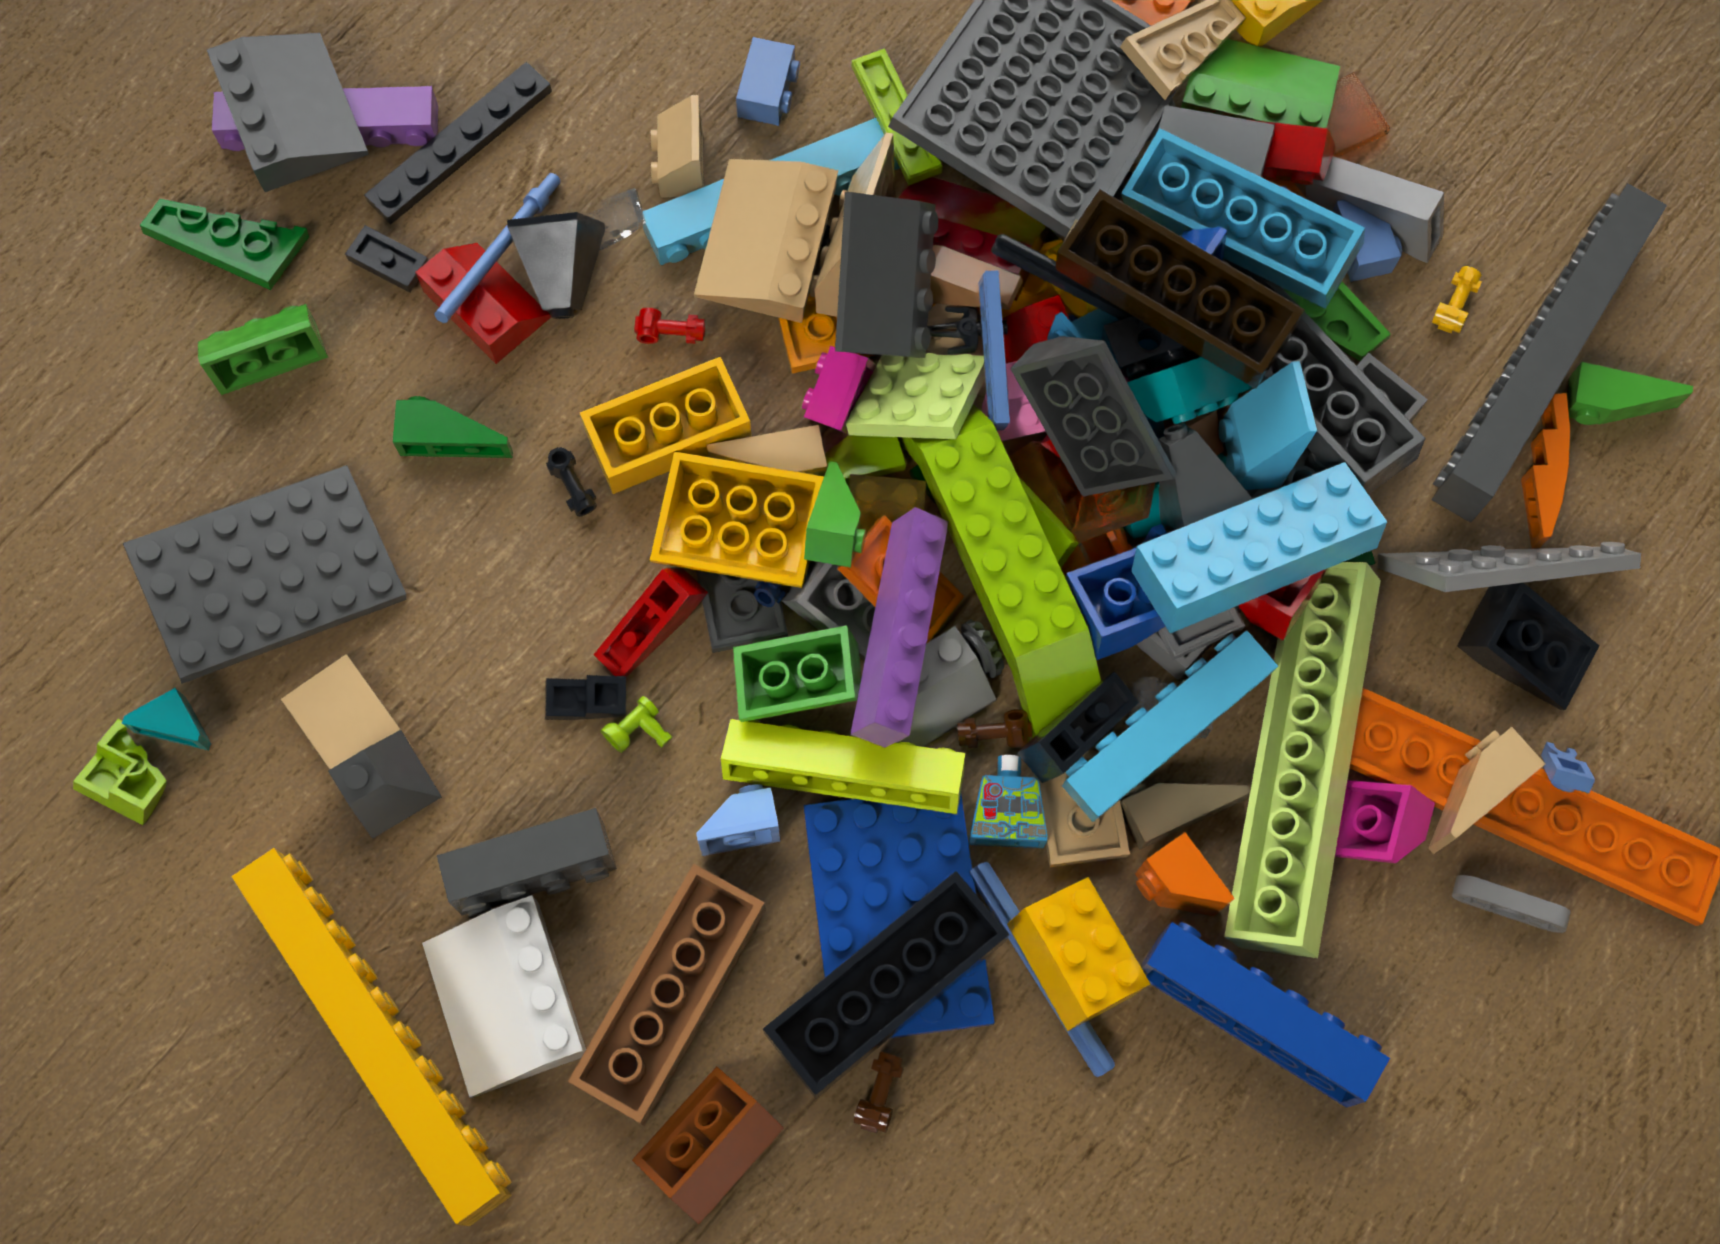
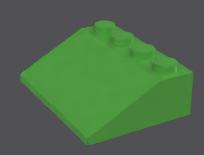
[1181,39,1340,128]

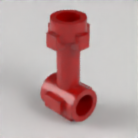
[634,308,705,344]

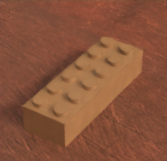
[568,864,766,1126]

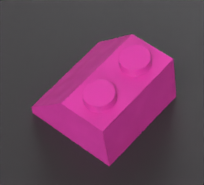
[802,346,877,434]

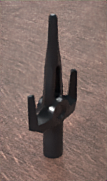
[927,306,1008,354]

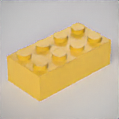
[580,357,752,494]

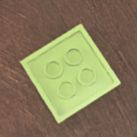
[845,353,985,439]

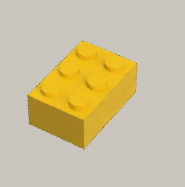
[1007,877,1151,1031]

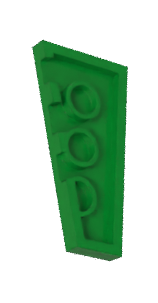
[140,199,309,290]

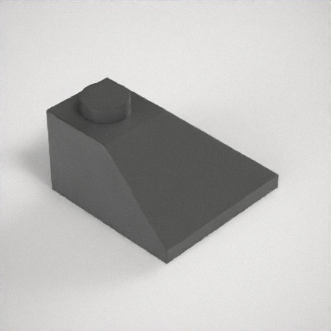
[328,730,442,839]

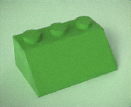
[198,304,328,395]
[733,625,862,722]

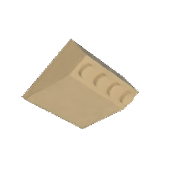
[810,133,895,317]
[694,159,838,323]

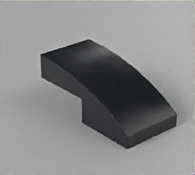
[545,675,626,720]

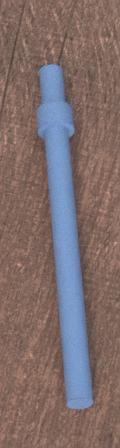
[434,173,561,323]

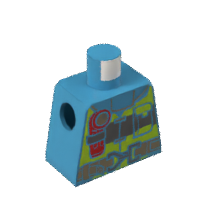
[969,755,1047,848]

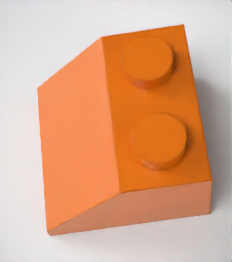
[1135,832,1235,916]

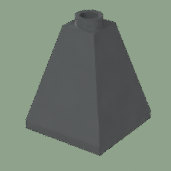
[1158,423,1253,531]

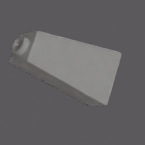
[1303,156,1444,263]

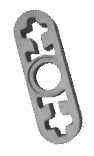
[1452,875,1571,933]

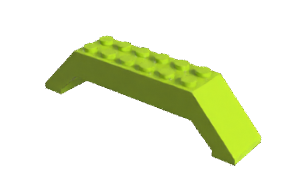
[898,404,1101,739]

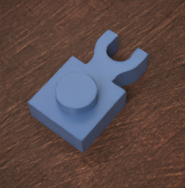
[1541,742,1595,793]

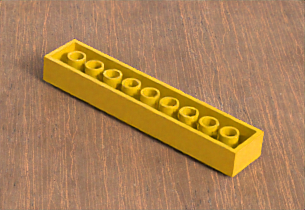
[231,848,512,1226]

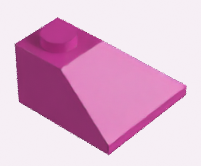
[1335,780,1435,863]

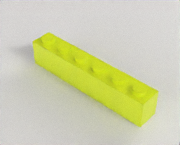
[721,719,965,814]

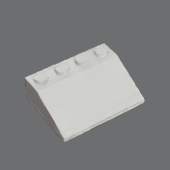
[422,895,586,1098]

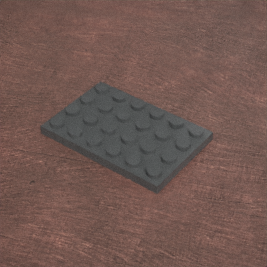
[123,465,406,684]

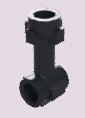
[546,447,597,517]

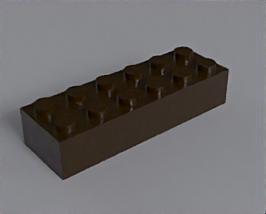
[1055,189,1305,389]

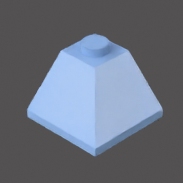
[696,784,780,856]

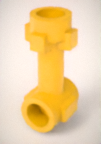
[1432,266,1482,333]

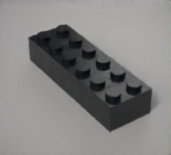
[763,871,1009,1099]

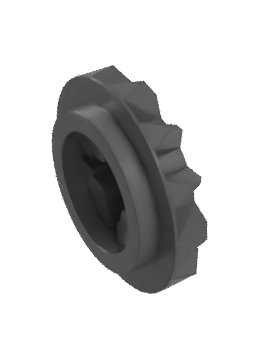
[961,619,1004,678]

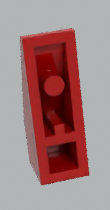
[593,567,708,677]

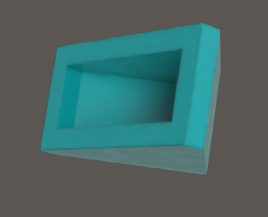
[122,688,211,751]

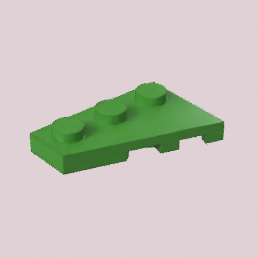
[1284,282,1391,361]

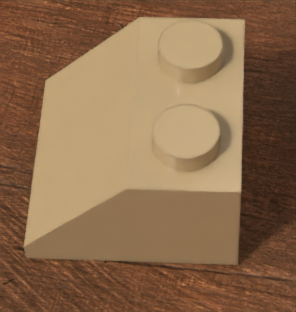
[651,95,704,198]

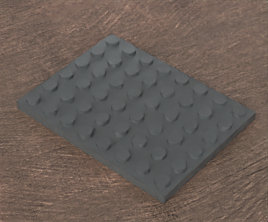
[888,0,1178,238]

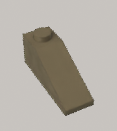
[1121,783,1250,850]

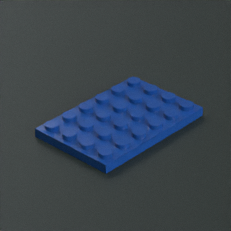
[804,794,995,1039]

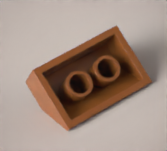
[632,1066,784,1224]

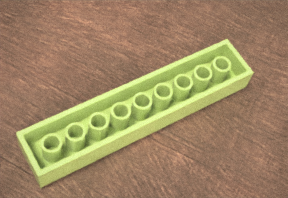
[1224,562,1381,958]

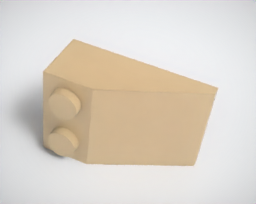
[1429,727,1545,854]

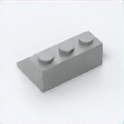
[857,626,996,747]

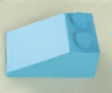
[1218,361,1317,490]

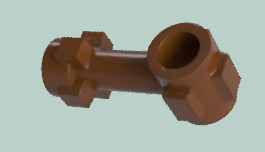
[957,709,1033,748]
[854,1052,904,1134]

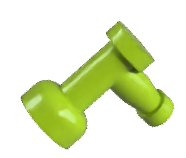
[600,696,672,753]

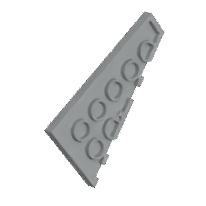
[1377,542,1641,592]

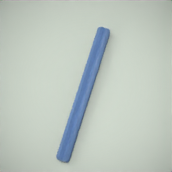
[970,862,1115,1077]

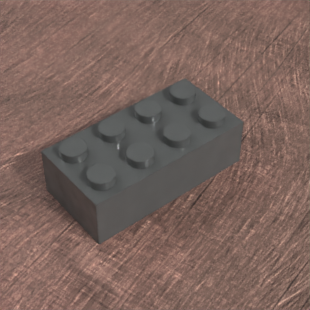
[436,808,617,918]

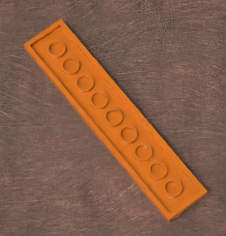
[1350,688,1720,926]

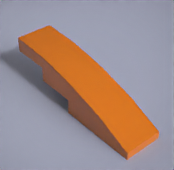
[1521,393,1570,549]

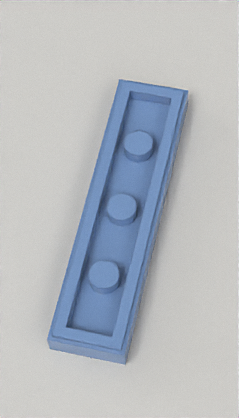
[978,270,1010,431]

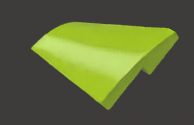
[825,435,906,488]
[73,719,167,825]

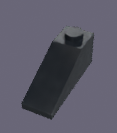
[1017,671,1139,783]

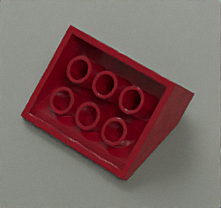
[898,177,1050,301]

